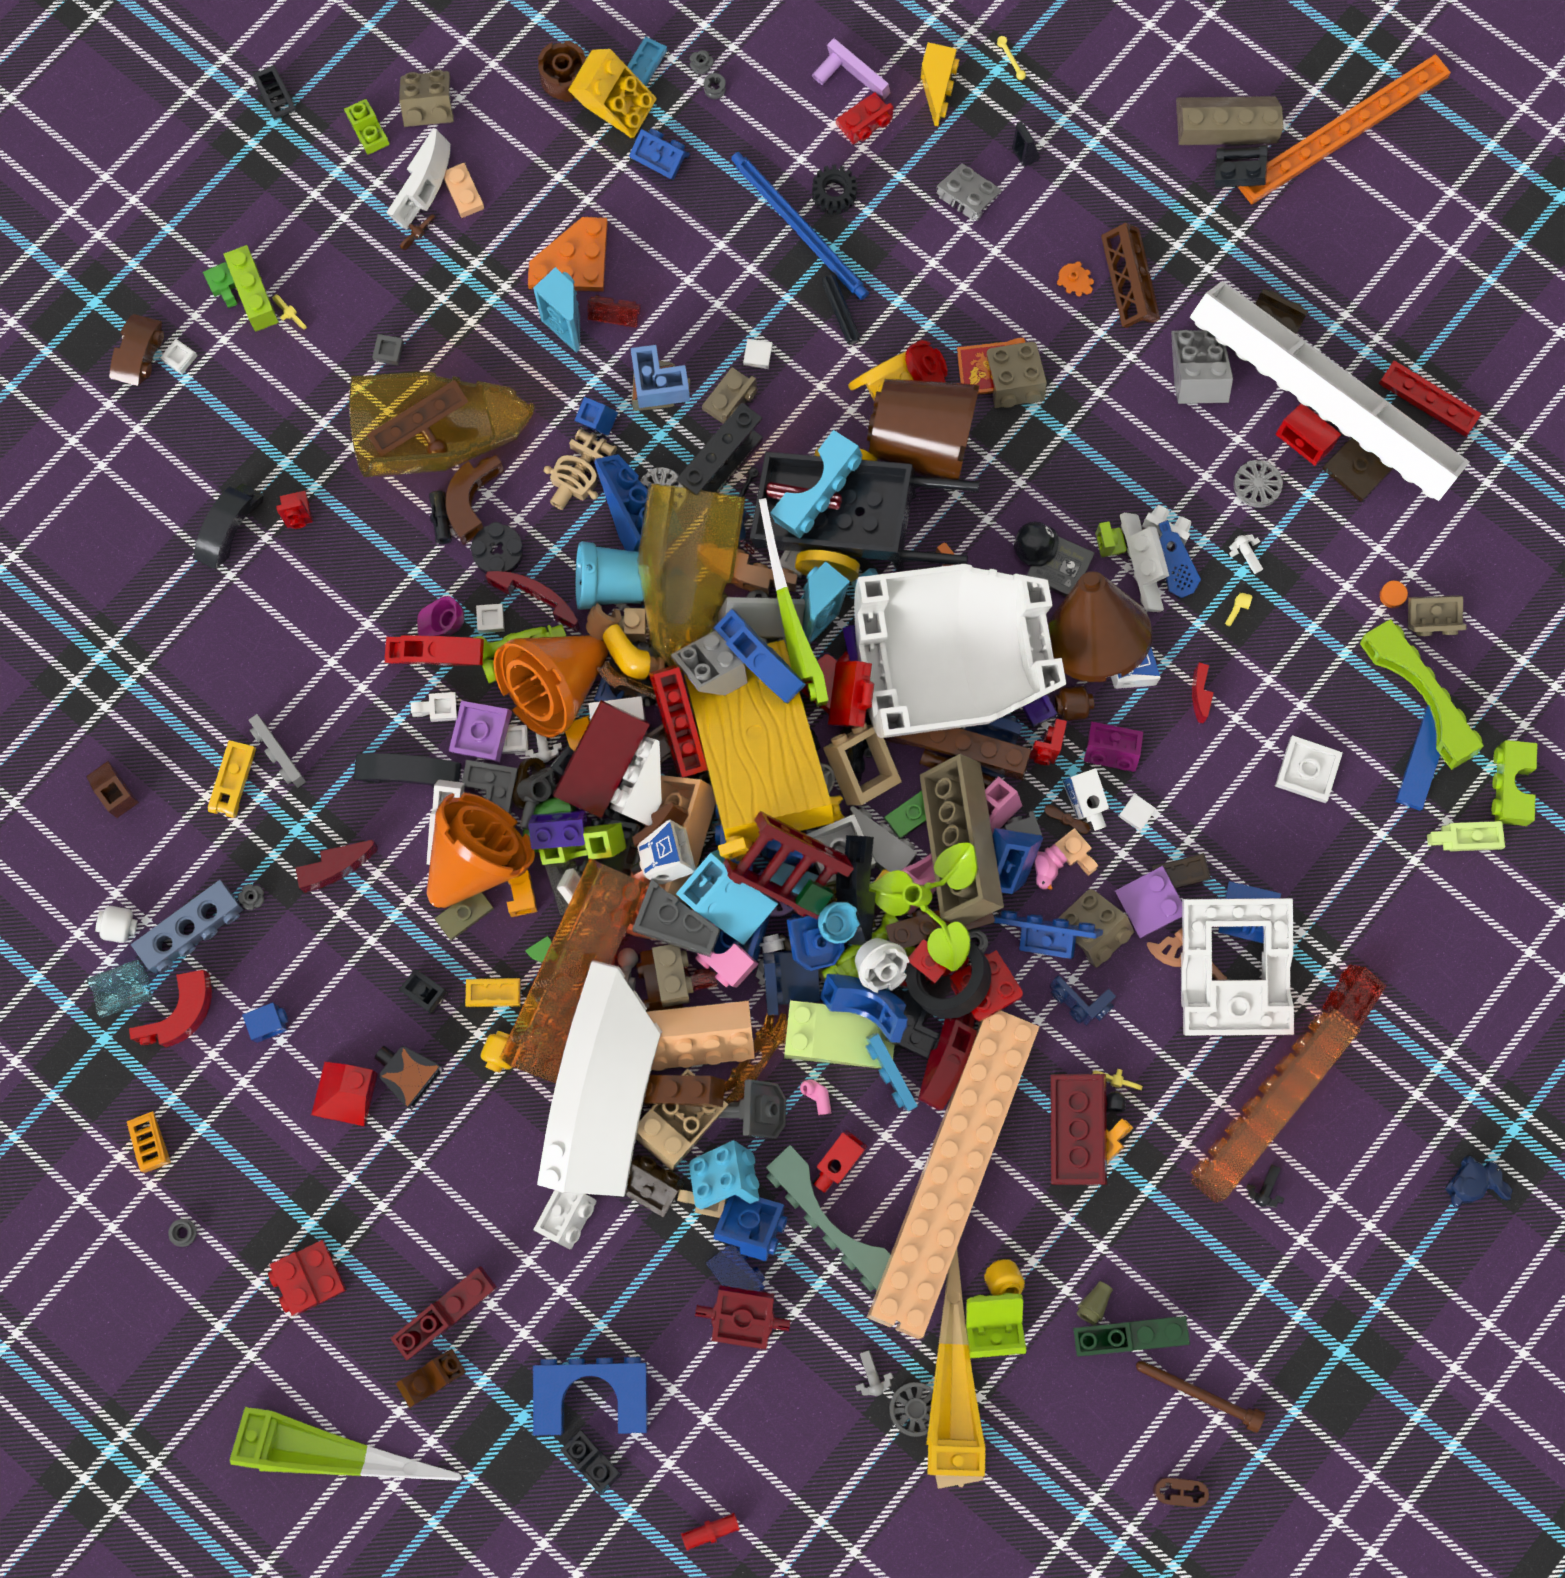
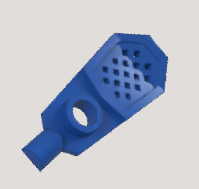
[1159,520,1201,598]

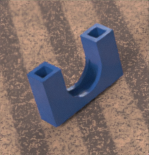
[533,1357,648,1435]

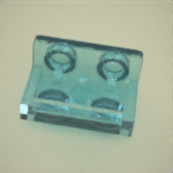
[87,960,153,1018]

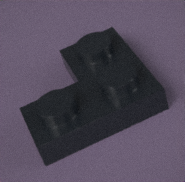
[885,990,941,1060]

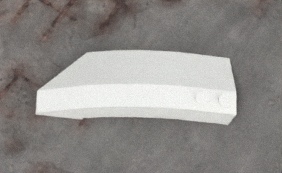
[537,960,662,1196]

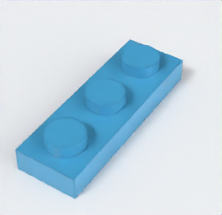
[865,1033,918,1112]

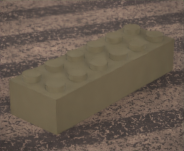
[920,754,1004,926]

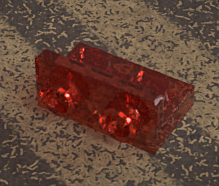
[1322,965,1387,1030]

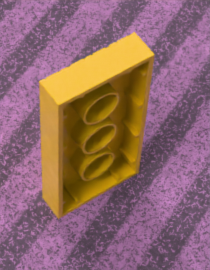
[684,640,834,842]

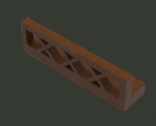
[1101,223,1161,328]

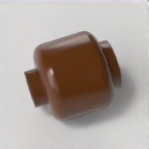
[1055,686,1094,721]

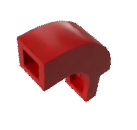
[129,970,212,1047]

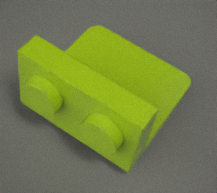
[966,1293,1026,1358]

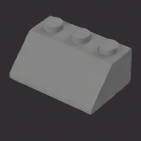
[718,597,805,648]

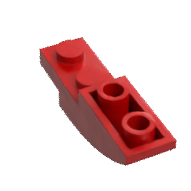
[384,635,484,665]

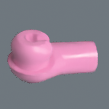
[800,1079,831,1115]

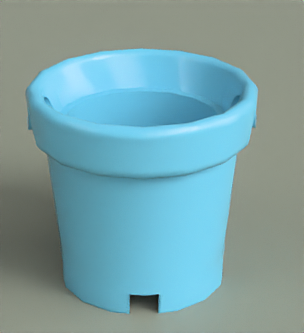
[575,541,645,610]

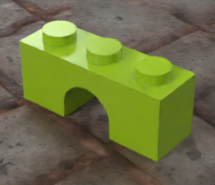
[223,245,279,332]
[1491,740,1537,826]
[539,823,626,865]

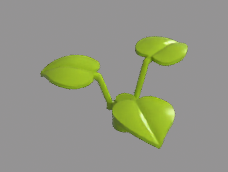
[869,843,978,971]

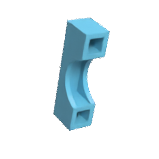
[770,430,862,538]

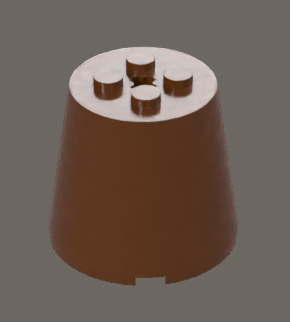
[867,379,980,480]

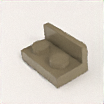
[702,367,758,424]

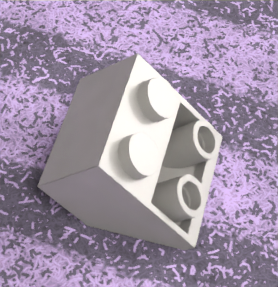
[671,630,747,696]

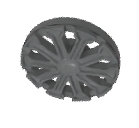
[889,1382,933,1437]

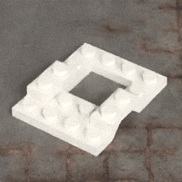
[1181,898,1294,1035]

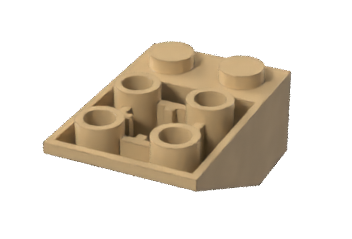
[636,1068,728,1171]

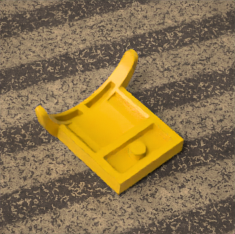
[848,351,913,400]

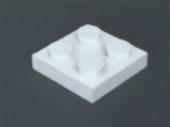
[1275,735,1343,803]

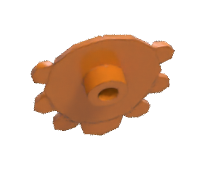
[1057,262,1094,297]

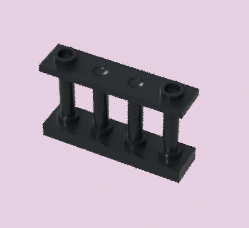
[676,403,763,516]

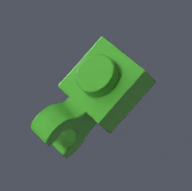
[203,262,237,308]

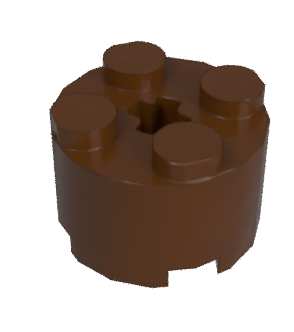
[538,40,586,102]

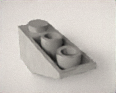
[850,806,917,872]

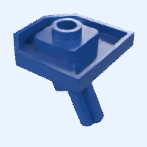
[787,913,845,971]

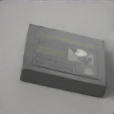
[1027,536,1095,597]

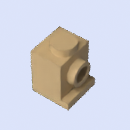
[619,608,647,643]

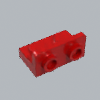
[836,92,894,145]
[1030,719,1067,765]

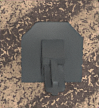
[718,1080,786,1139]

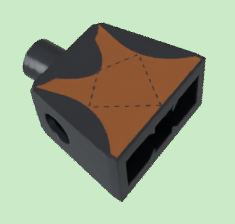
[374,1046,444,1110]

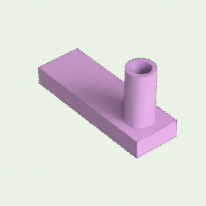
[812,38,890,101]

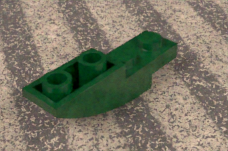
[1073,1316,1190,1357]

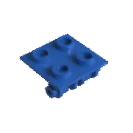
[1218,881,1281,944]

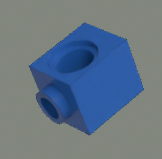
[574,397,618,436]
[242,1003,289,1043]

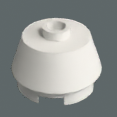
[855,938,909,993]

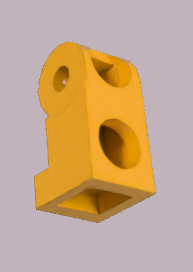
[507,870,538,917]

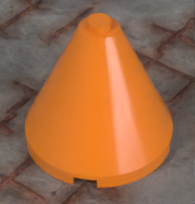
[494,635,608,738]
[426,793,535,908]

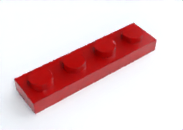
[1379,360,1481,437]

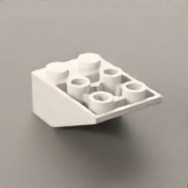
[610,736,662,826]

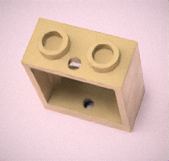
[823,722,902,805]

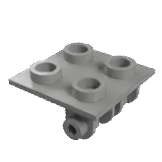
[937,163,1002,221]

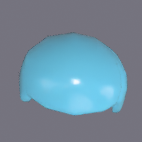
[818,902,860,944]

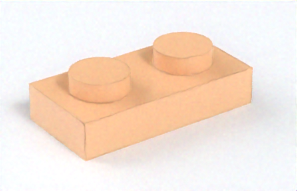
[443,163,484,218]

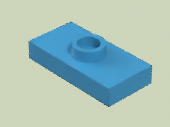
[627,36,667,86]

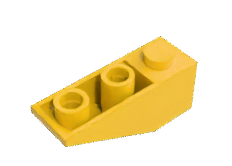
[921,42,959,126]

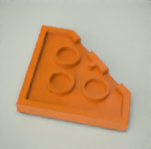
[528,217,608,292]

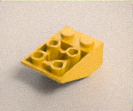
[568,49,657,138]

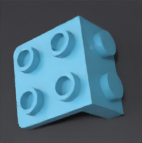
[689,1140,759,1209]

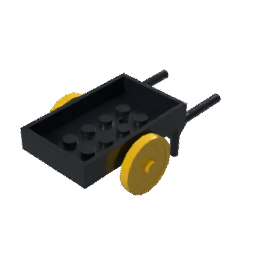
[750,446,980,582]

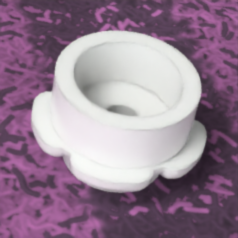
[760,934,785,953]

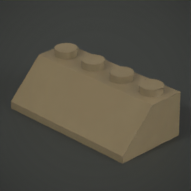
[1176,96,1283,145]

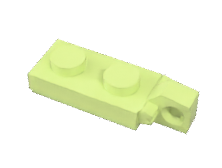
[1427,821,1505,851]

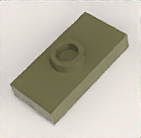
[435,892,494,941]

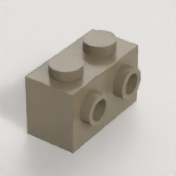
[652,944,694,1007]

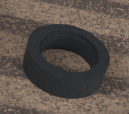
[906,940,991,1019]

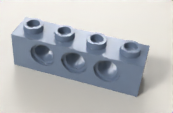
[131,880,244,974]

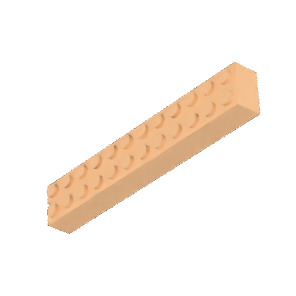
[867,1010,1040,1339]

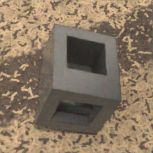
[1001,811,1042,836]

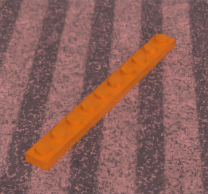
[1238,54,1451,205]

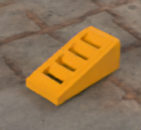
[127,1111,171,1173]

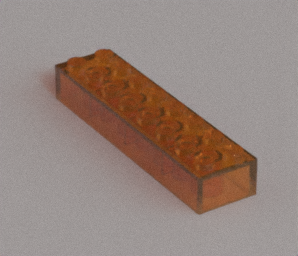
[500,858,647,1083]
[1189,1009,1361,1203]

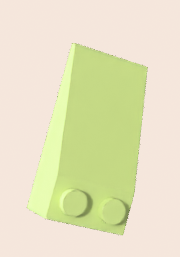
[784,1000,894,1069]

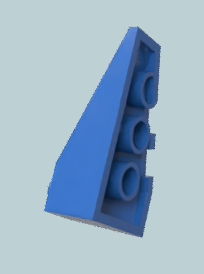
[594,454,683,556]

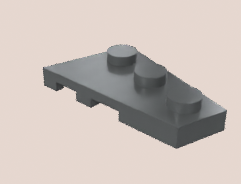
[632,879,720,957]

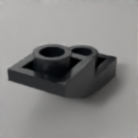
[560,1430,622,1495]

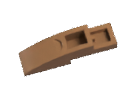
[697,543,798,596]

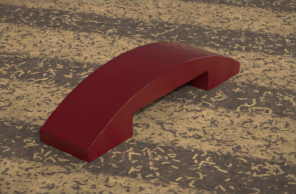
[485,571,580,632]

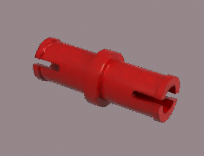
[681,1513,740,1551]

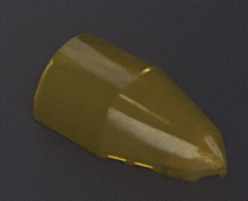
[349,371,535,477]
[637,483,745,672]

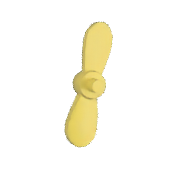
[272,294,307,330]
[1092,1069,1143,1090]

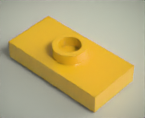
[465,978,521,1007]

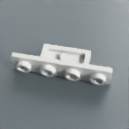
[1120,513,1169,612]

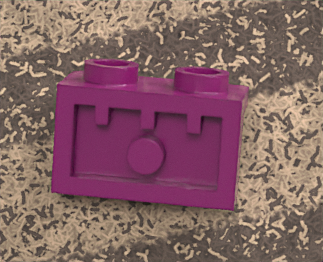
[1084,721,1143,772]

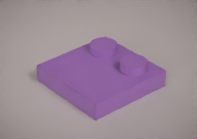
[449,701,512,762]
[1115,866,1182,938]

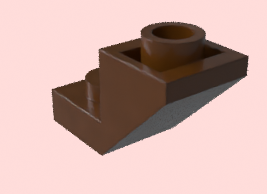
[396,1349,466,1408]

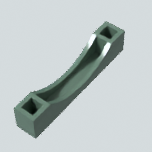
[766,1145,890,1292]

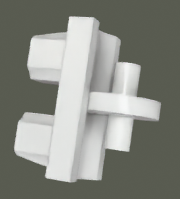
[1142,505,1191,549]

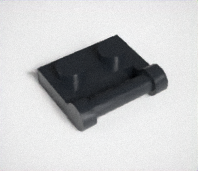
[1215,145,1268,188]

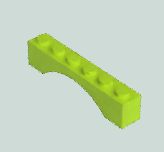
[1360,619,1484,770]

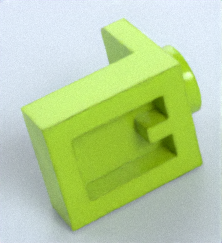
[1095,522,1126,558]

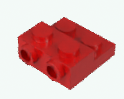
[268,1240,347,1316]

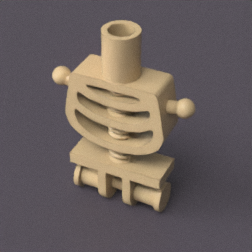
[544,427,617,510]

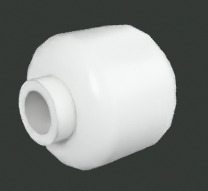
[95,906,138,943]

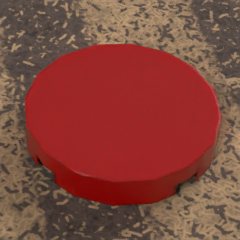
[905,340,948,382]

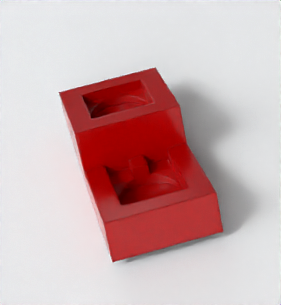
[1192,663,1214,723]

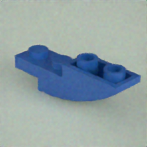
[714,609,806,704]

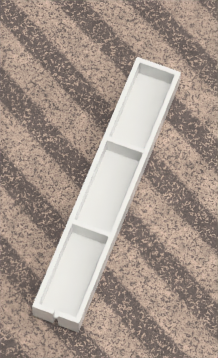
[1190,281,1469,501]

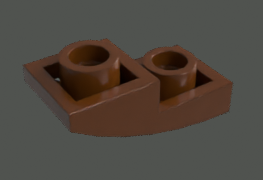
[632,802,689,847]

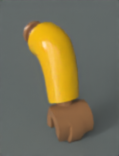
[586,603,665,680]

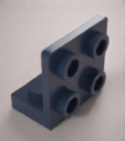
[763,951,820,1015]

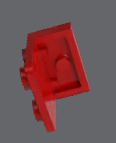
[950,950,1023,1021]

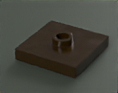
[1323,438,1394,502]

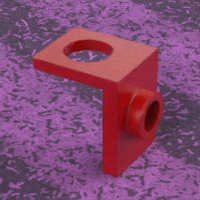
[908,939,947,985]

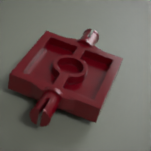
[695,1285,791,1350]

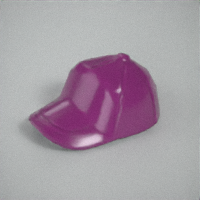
[417,596,465,637]

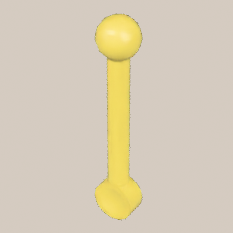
[997,36,1026,80]

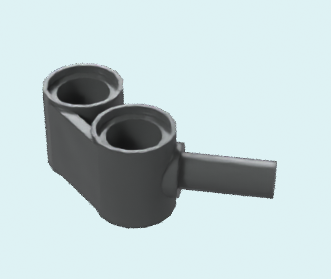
[517,767,561,830]

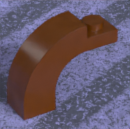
[446,455,504,545]

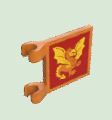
[957,338,1026,395]

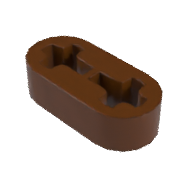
[1153,1477,1209,1507]

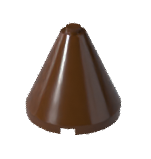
[1048,571,1152,682]

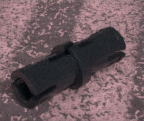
[429,491,452,545]

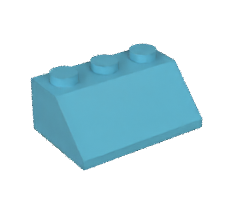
[533,267,580,353]
[800,561,850,645]

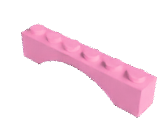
[901,777,1022,915]

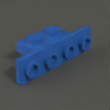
[994,910,1103,959]

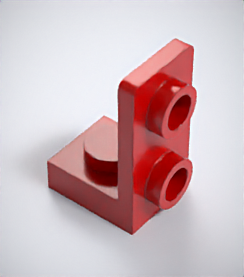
[276,491,313,529]

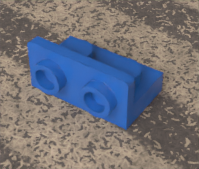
[628,128,690,180]

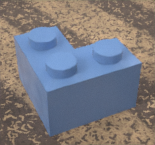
[631,345,690,408]

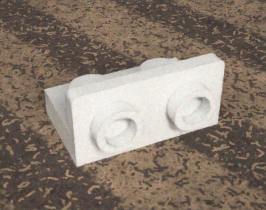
[533,1190,596,1249]

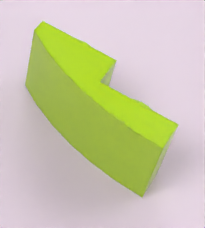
[344,99,390,155]

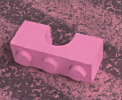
[687,909,759,988]

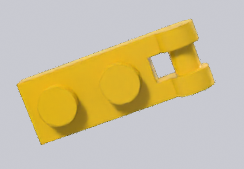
[208,740,256,818]

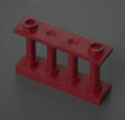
[723,811,854,919]

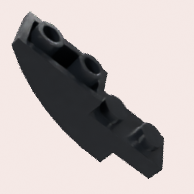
[836,835,876,945]

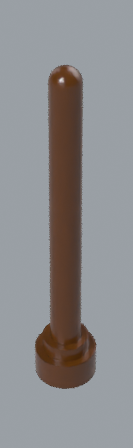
[1136,1361,1265,1433]

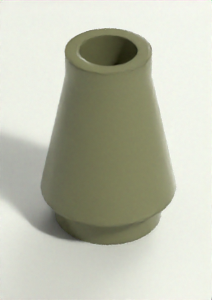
[1077,1281,1113,1325]

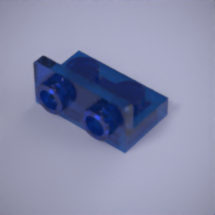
[706,1244,766,1292]

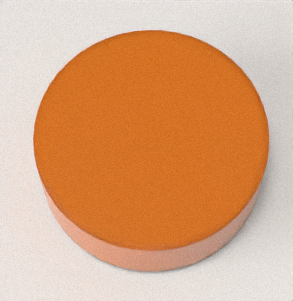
[1379,581,1408,608]

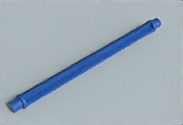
[731,152,869,300]

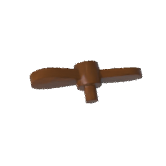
[400,214,435,250]
[1044,805,1090,834]

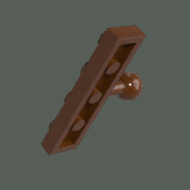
[367,380,468,459]

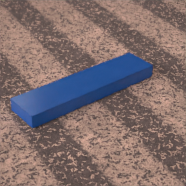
[1395,705,1440,811]

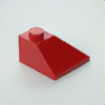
[311,1062,378,1127]

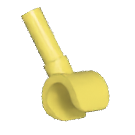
[1225,593,1252,627]

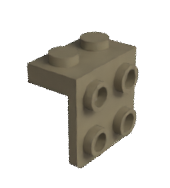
[399,70,454,127]
[987,342,1047,408]
[1059,889,1134,968]

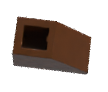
[86,761,139,818]

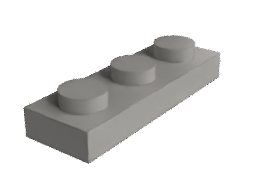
[249,714,306,788]

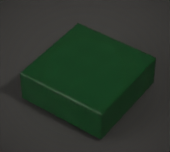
[795,879,834,915]

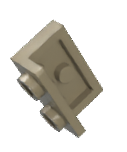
[1408,595,1467,636]

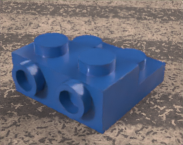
[714,1195,787,1261]

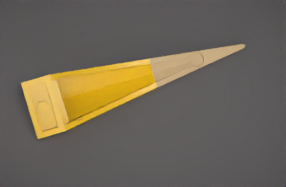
[926,1248,985,1477]

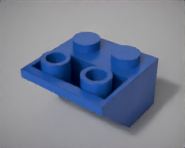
[992,828,1043,894]

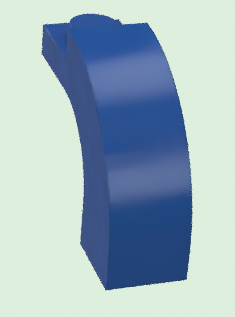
[820,974,908,1043]

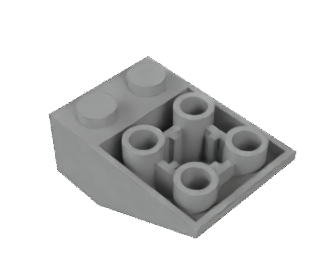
[1171,330,1233,404]

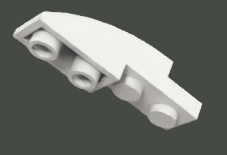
[386,128,451,229]

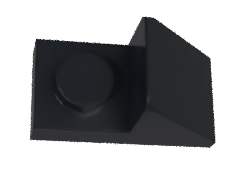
[399,969,449,1015]

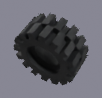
[812,165,857,215]

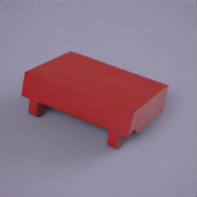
[828,661,875,727]

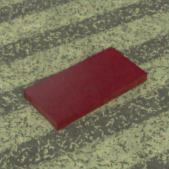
[553,700,650,818]
[1051,1074,1107,1185]

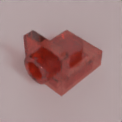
[684,966,718,991]

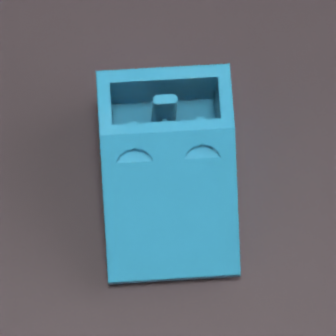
[676,850,778,945]

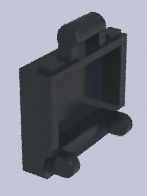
[576,818,643,890]

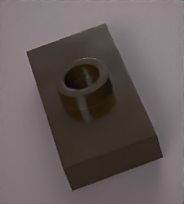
[1152,853,1211,889]

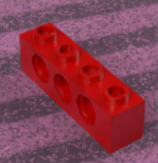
[649,665,708,778]

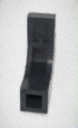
[193,483,264,570]

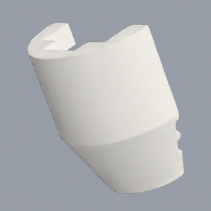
[854,564,1066,738]

